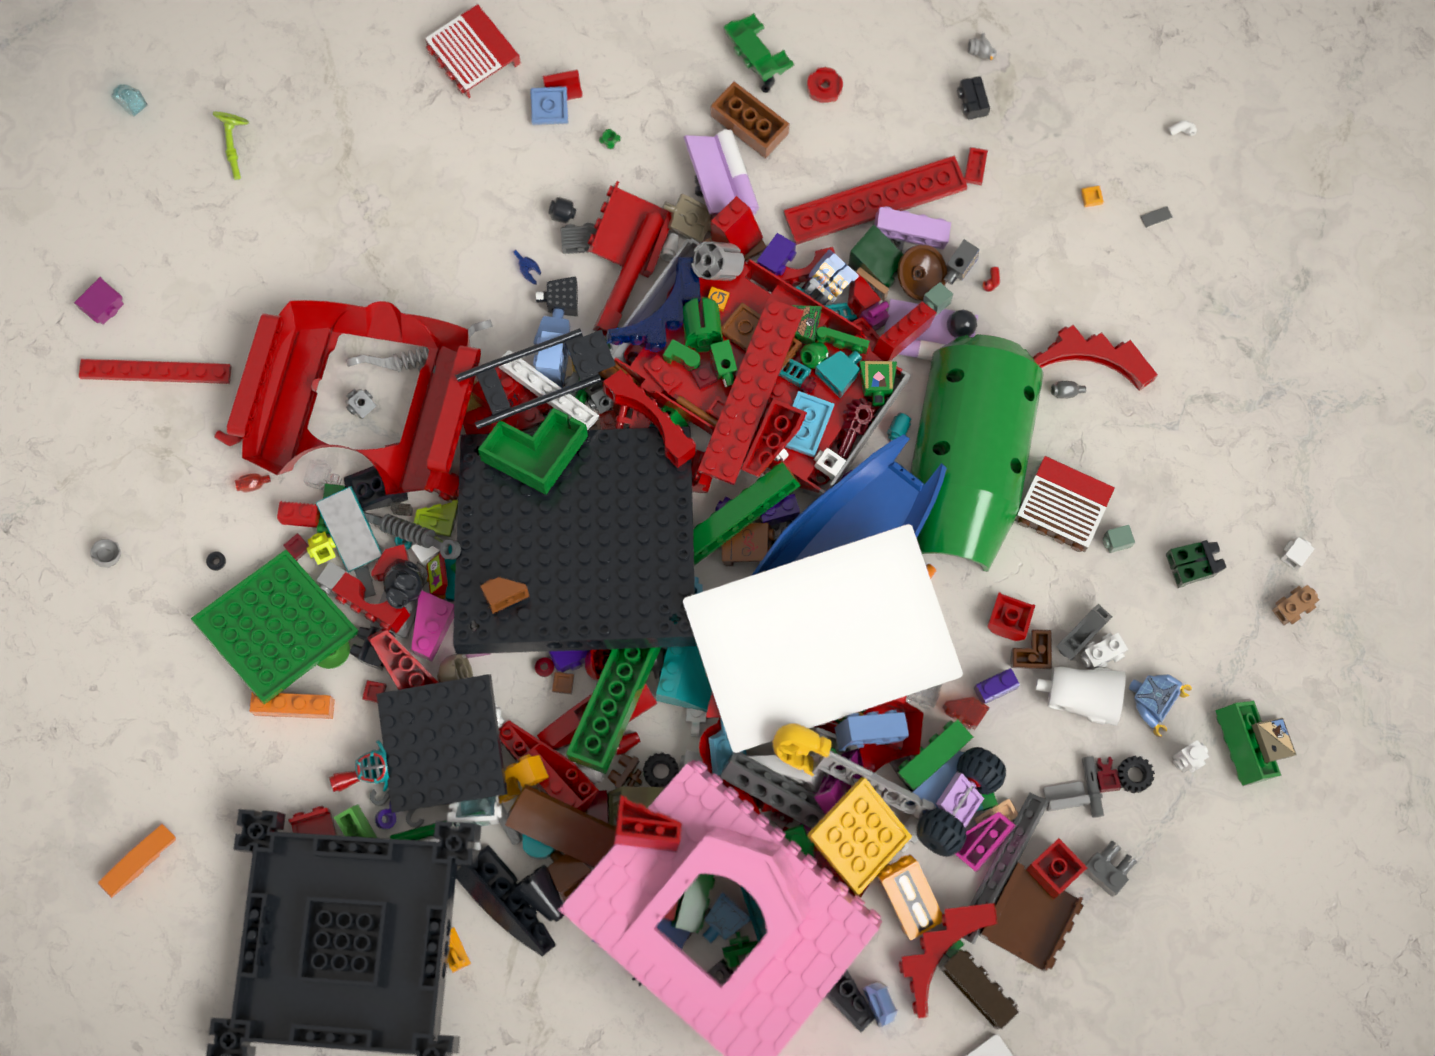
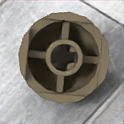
[437,654,473,683]

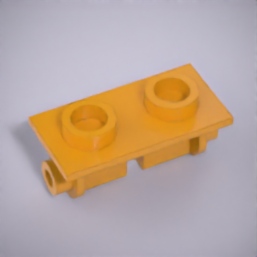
[447,927,471,973]

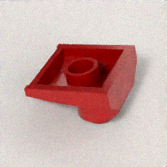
[987,592,1036,641]

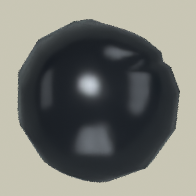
[947,310,977,337]

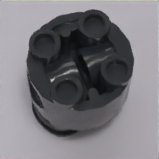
[383,559,423,609]

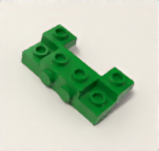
[723,13,794,82]

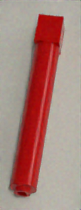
[592,212,664,338]

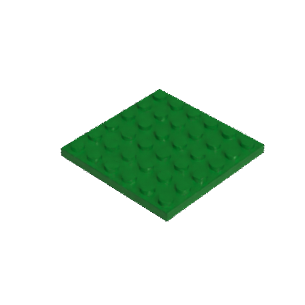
[191,550,358,705]

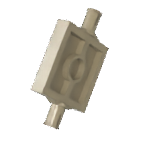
[662,193,712,243]

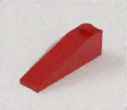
[741,399,807,477]

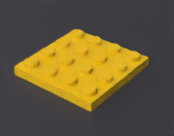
[807,777,912,895]

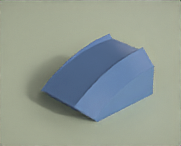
[863,982,898,1027]

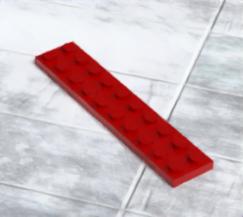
[783,156,968,245]
[698,298,804,485]

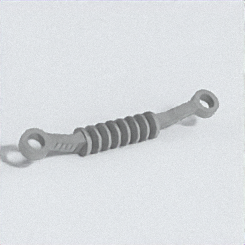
[346,319,493,372]

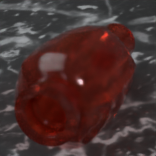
[235,473,271,493]

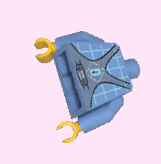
[1129,674,1192,737]

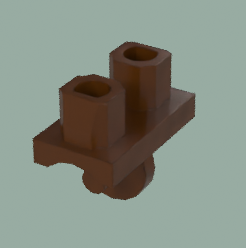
[607,754,643,789]

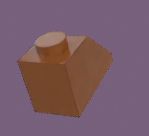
[481,577,529,613]

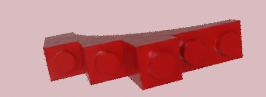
[1033,324,1158,391]
[899,903,998,1019]

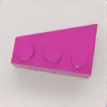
[411,591,454,662]
[956,812,1016,872]

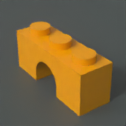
[499,754,548,804]

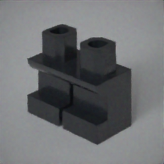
[350,626,396,671]

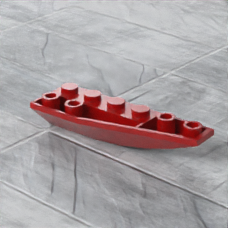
[537,684,657,750]
[499,720,599,812]

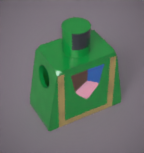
[859,361,897,406]

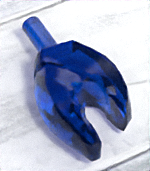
[513,250,541,285]

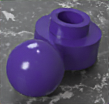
[375,802,399,829]

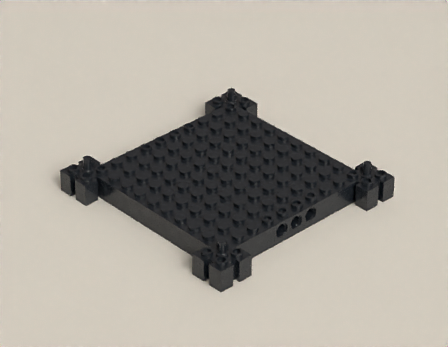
[206,809,481,1056]

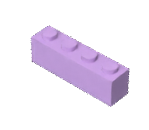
[874,207,951,250]

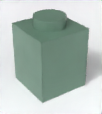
[923,282,953,317]
[1103,525,1135,553]

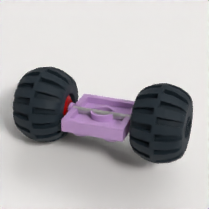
[916,747,1006,857]

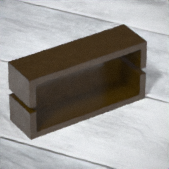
[939,949,1019,1030]

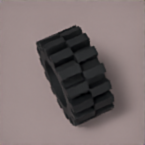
[643,752,679,787]
[1117,756,1155,793]

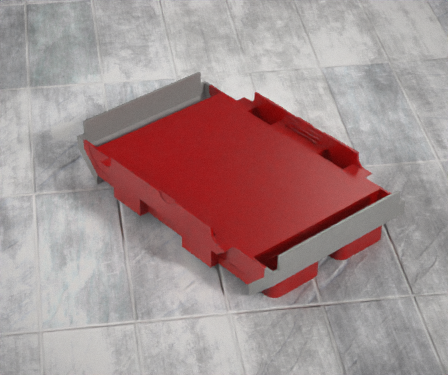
[610,239,911,497]

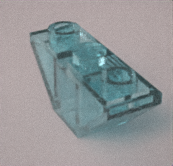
[111,84,148,116]

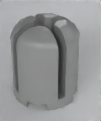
[691,242,745,281]

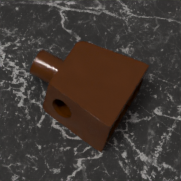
[548,850,592,901]

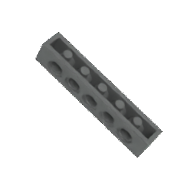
[720,752,825,829]

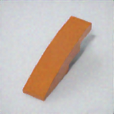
[98,824,176,898]

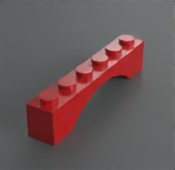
[603,369,696,468]

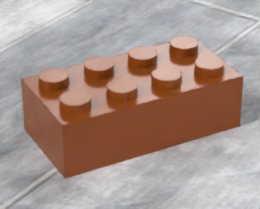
[711,81,790,159]

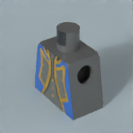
[944,239,979,285]

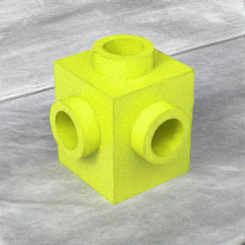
[307,532,336,565]

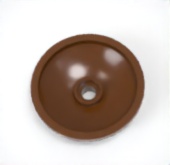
[898,245,947,301]

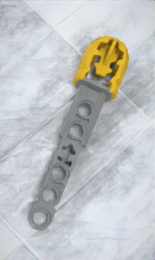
[772,724,937,819]

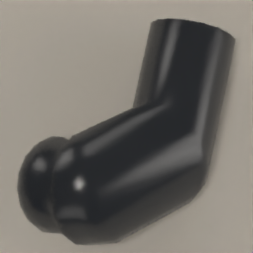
[761,76,775,93]

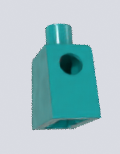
[815,351,862,398]

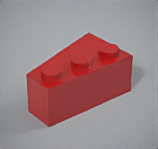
[614,795,682,852]

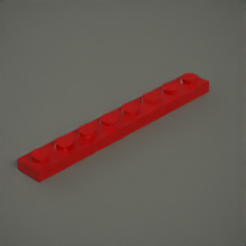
[79,359,232,384]

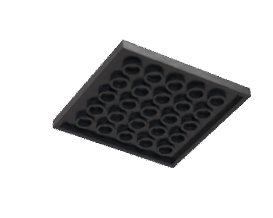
[376,674,508,813]

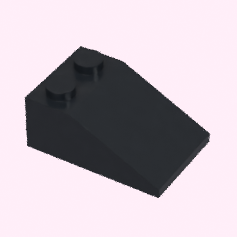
[343,466,408,511]

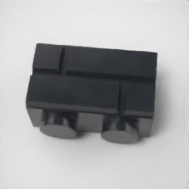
[957,76,990,120]

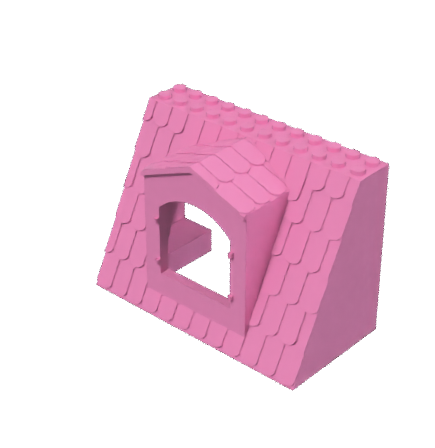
[559,760,882,1056]

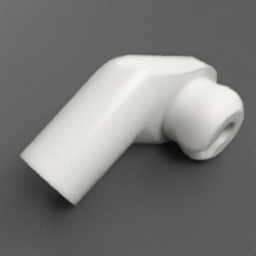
[1168,120,1197,136]

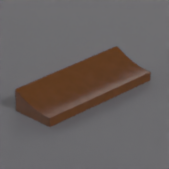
[505,784,616,868]

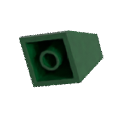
[848,225,903,288]

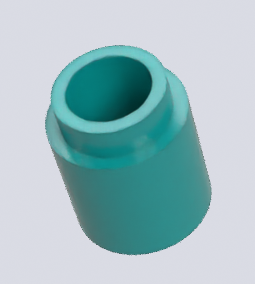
[887,413,911,440]

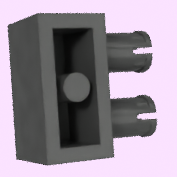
[1084,840,1137,896]

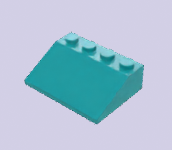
[656,621,712,712]

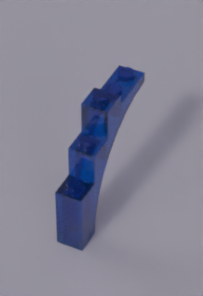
[606,257,701,352]

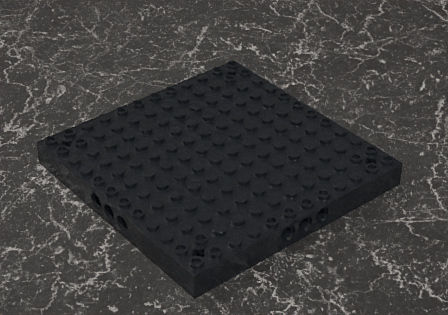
[453,426,696,655]

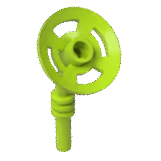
[212,111,249,180]

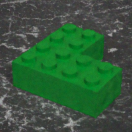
[478,408,588,495]

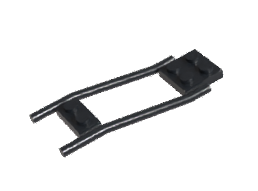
[455,328,616,429]

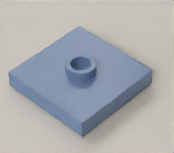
[530,87,568,125]

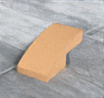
[974,798,1019,825]

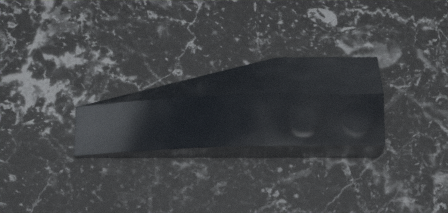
[456,845,556,957]
[825,969,875,1033]

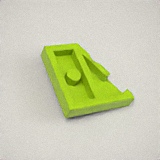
[414,500,458,537]

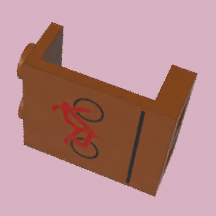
[722,523,775,566]

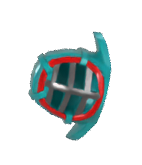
[355,740,389,791]

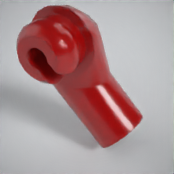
[982,267,1000,292]
[214,430,243,446]

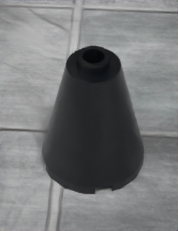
[513,864,565,922]

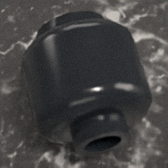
[548,197,576,223]

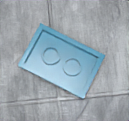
[785,391,834,457]

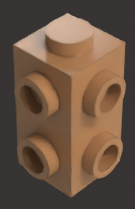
[1272,585,1319,626]

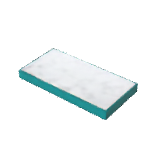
[316,486,383,572]

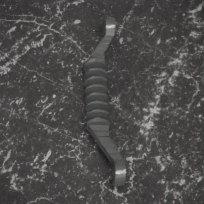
[364,512,461,559]

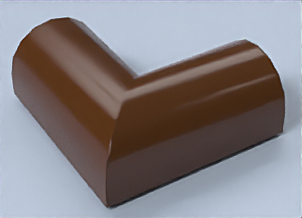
[1010,629,1052,669]

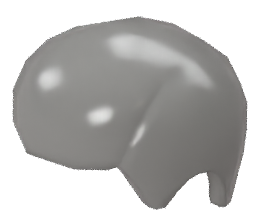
[90,539,121,568]

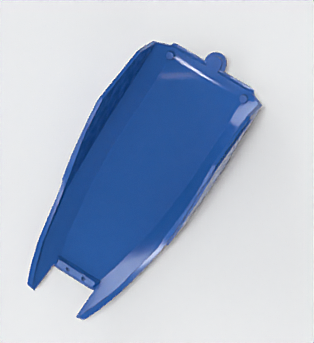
[751,434,947,576]

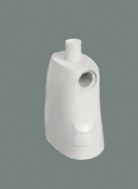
[1036,667,1126,726]

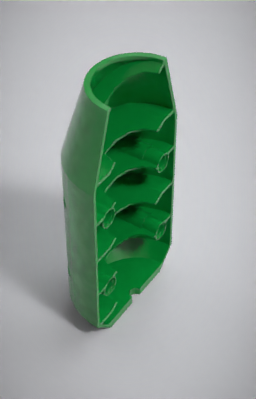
[910,334,1044,572]

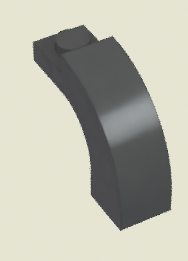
[1056,604,1113,660]

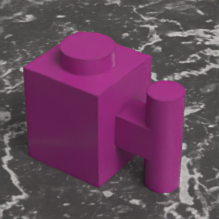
[858,301,890,331]

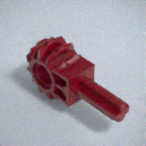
[837,398,876,459]

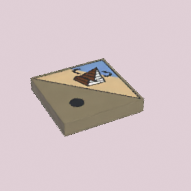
[1252,718,1297,763]

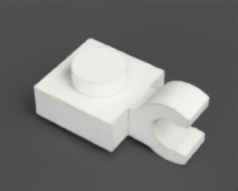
[686,708,706,737]

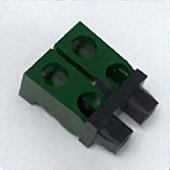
[1166,540,1226,588]

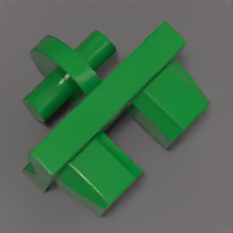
[722,931,758,968]

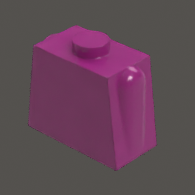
[74,276,124,325]

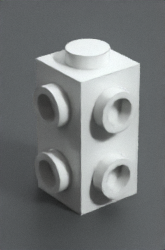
[1081,633,1128,670]
[1172,740,1209,773]

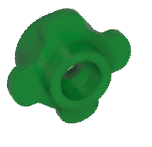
[599,129,621,149]

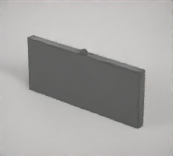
[1141,206,1173,227]
[355,566,376,598]

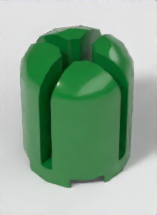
[682,297,723,352]

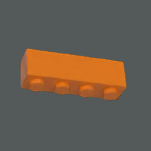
[250,692,335,719]

